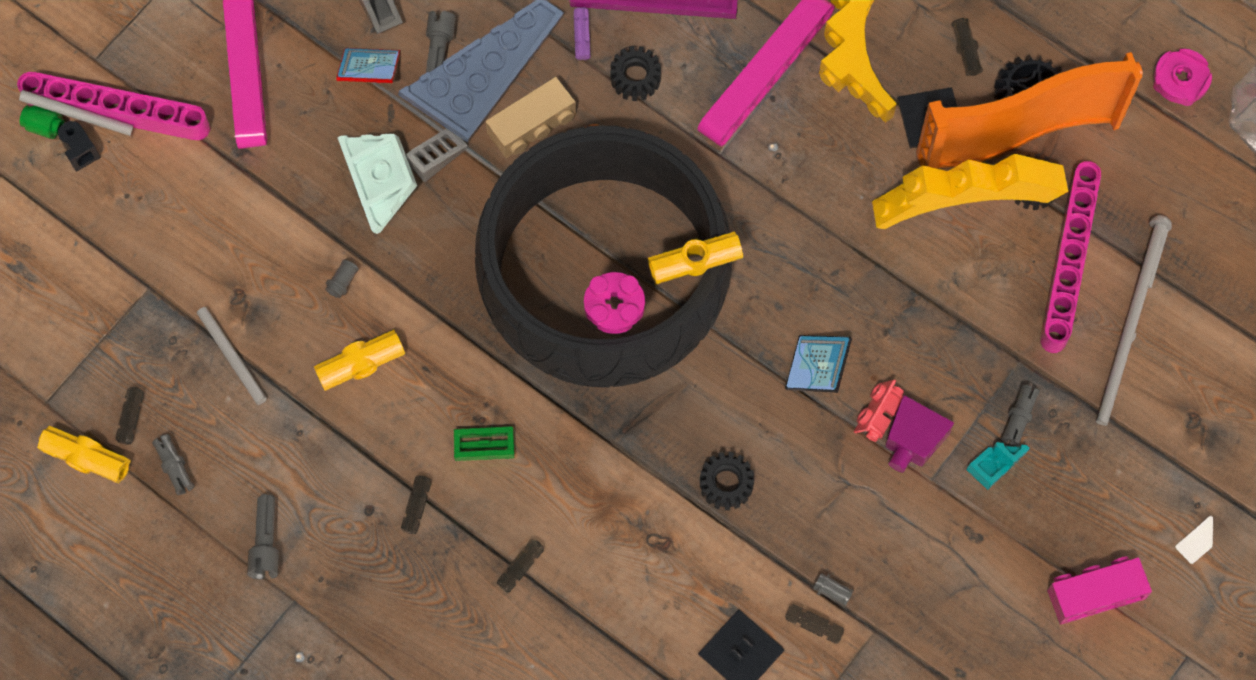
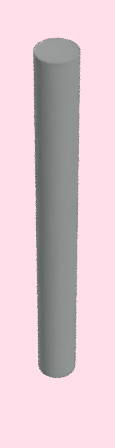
[19,90,134,136]
[197,307,267,405]

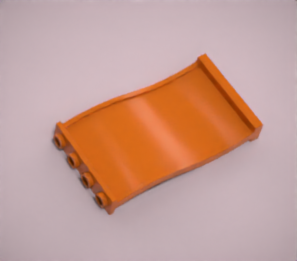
[916,52,1143,169]

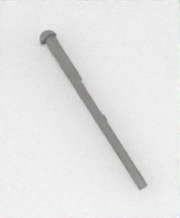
[1096,215,1172,426]

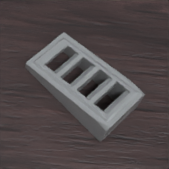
[406,128,468,182]

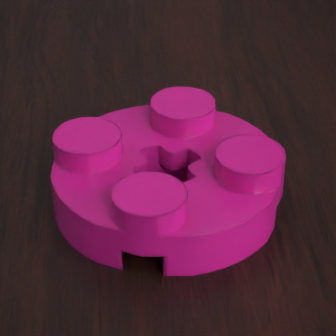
[1153,49,1212,106]
[584,272,645,334]

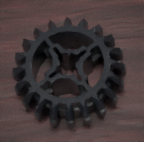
[994,54,1062,100]

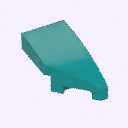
[966,442,1030,490]

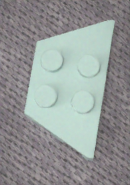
[338,134,417,234]

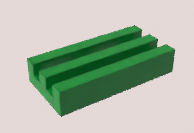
[454,426,515,461]

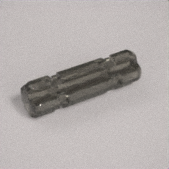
[115,387,144,445]
[401,475,431,534]
[497,539,544,593]
[785,604,845,644]

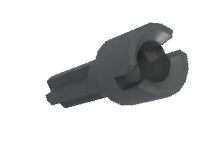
[426,11,456,73]
[247,494,279,580]

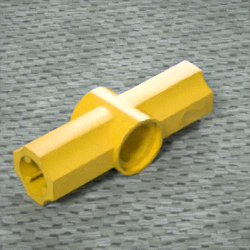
[648,232,743,284]
[313,330,405,391]
[37,425,131,484]

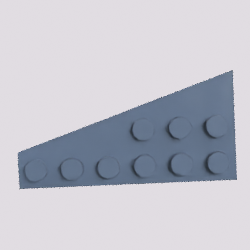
[398,0,564,143]

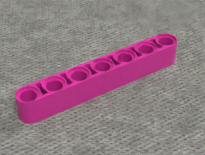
[223,0,267,149]
[697,0,835,147]
[17,72,210,140]
[1040,161,1101,353]

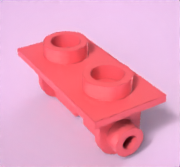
[854,380,904,442]

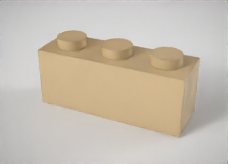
[485,77,576,158]

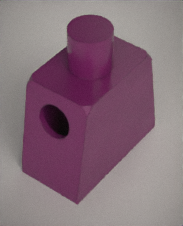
[885,395,954,473]

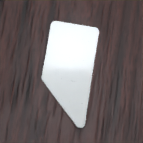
[1175,516,1213,564]

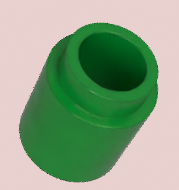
[19,105,65,139]

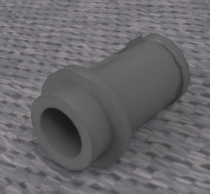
[325,260,359,298]
[813,573,854,608]

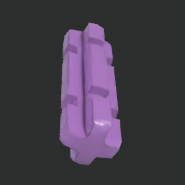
[574,7,590,60]

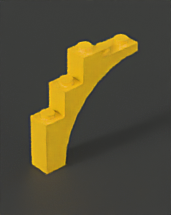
[819,0,896,123]
[872,154,1068,229]

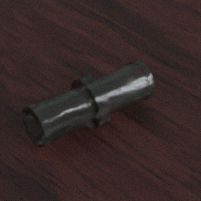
[951,18,983,76]

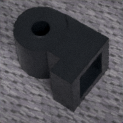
[58,121,101,172]

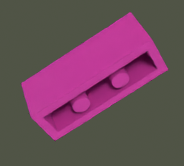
[1047,556,1152,625]

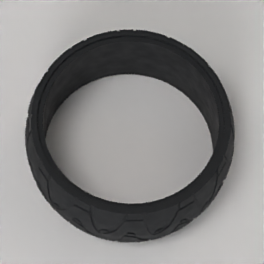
[475,125,732,388]

